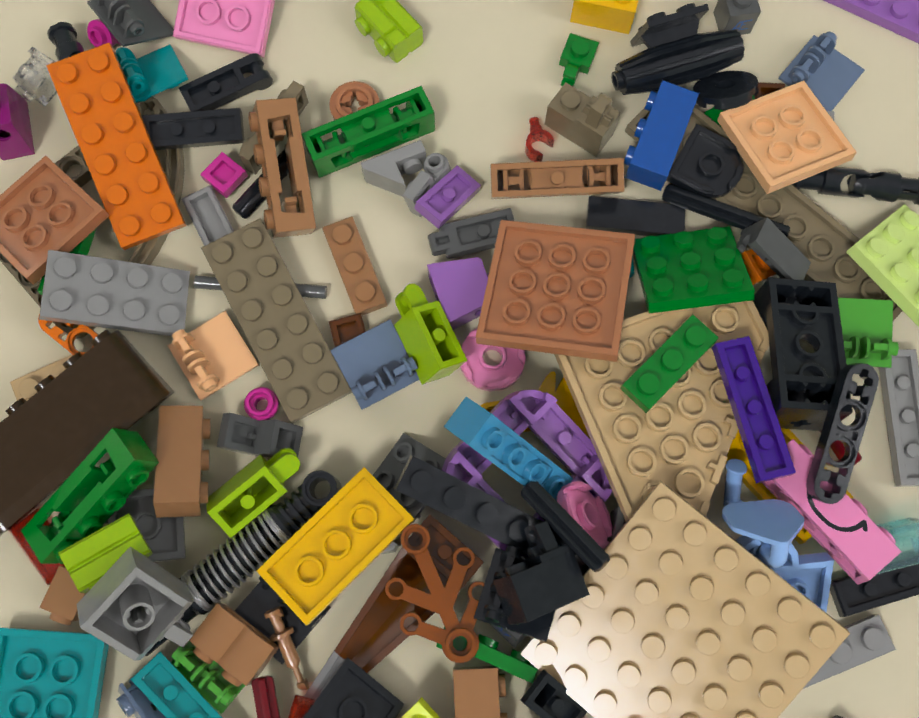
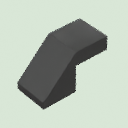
[217,413,303,457]

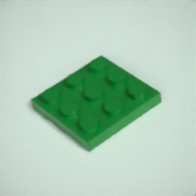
[633,226,755,314]

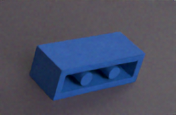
[624,80,699,191]

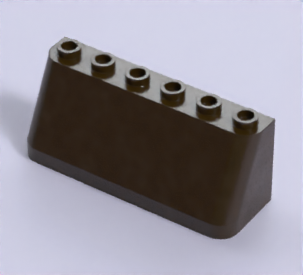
[0,330,174,536]

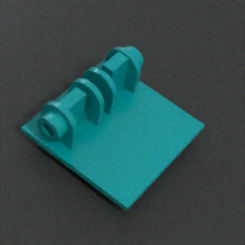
[115,44,189,103]

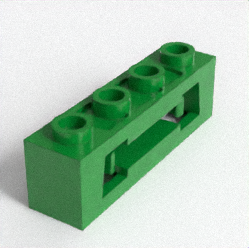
[302,86,435,178]
[21,428,159,564]

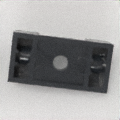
[753,277,853,431]

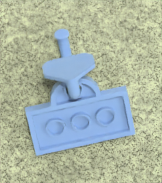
[722,459,834,612]

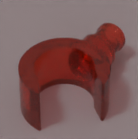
[525,117,554,162]

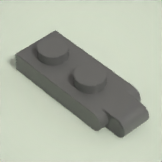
[428,208,514,259]

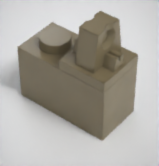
[544,82,621,157]

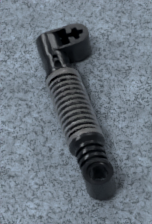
[145,470,342,656]

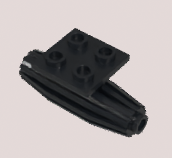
[611,3,745,95]

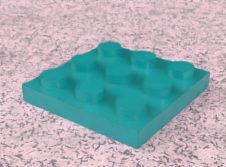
[0,627,109,718]

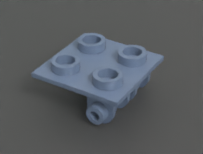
[778,31,865,111]
[330,319,419,410]

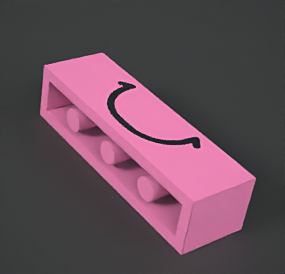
[762,439,902,585]

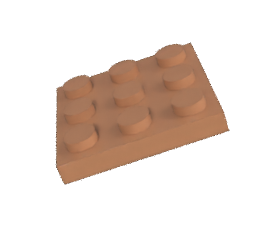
[0,155,110,285]

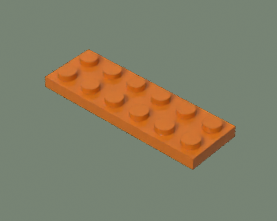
[46,43,186,250]

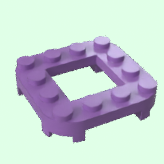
[442,390,612,558]

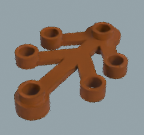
[385,524,484,663]

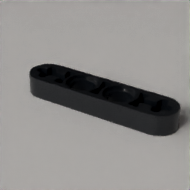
[806,363,879,504]

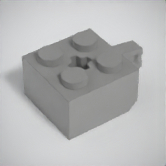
[76,546,194,661]

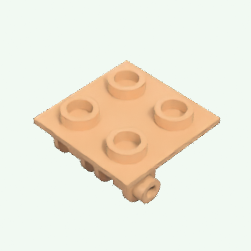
[167,311,259,401]

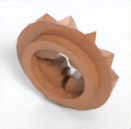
[329,81,379,120]

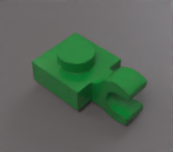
[559,33,599,86]

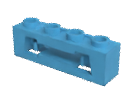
[444,397,573,501]

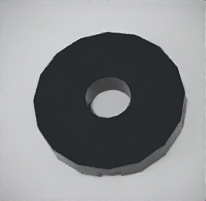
[693,71,759,110]

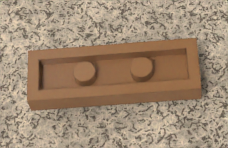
[322,217,387,316]

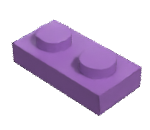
[414,165,481,229]

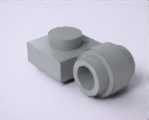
[403,153,451,217]

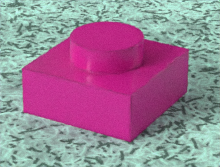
[200,152,248,199]

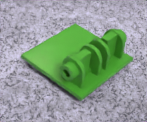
[838,297,899,368]
[171,641,246,714]

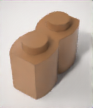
[189,603,279,687]

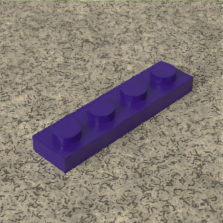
[712,336,796,484]

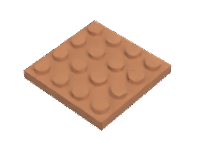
[475,220,635,362]

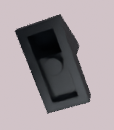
[520,670,587,718]

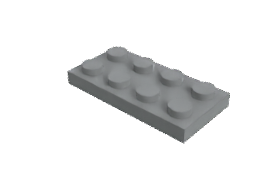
[39,250,190,336]

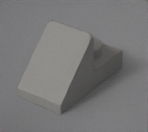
[361,140,426,197]

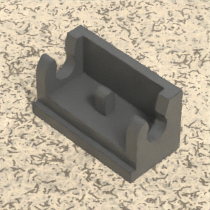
[736,217,811,280]

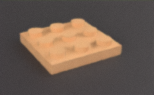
[717,80,857,194]

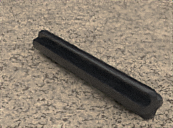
[662,184,790,237]

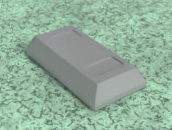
[181,185,234,246]

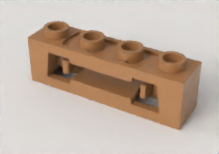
[248,98,316,238]
[490,158,624,199]

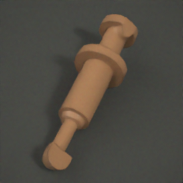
[264,606,309,690]

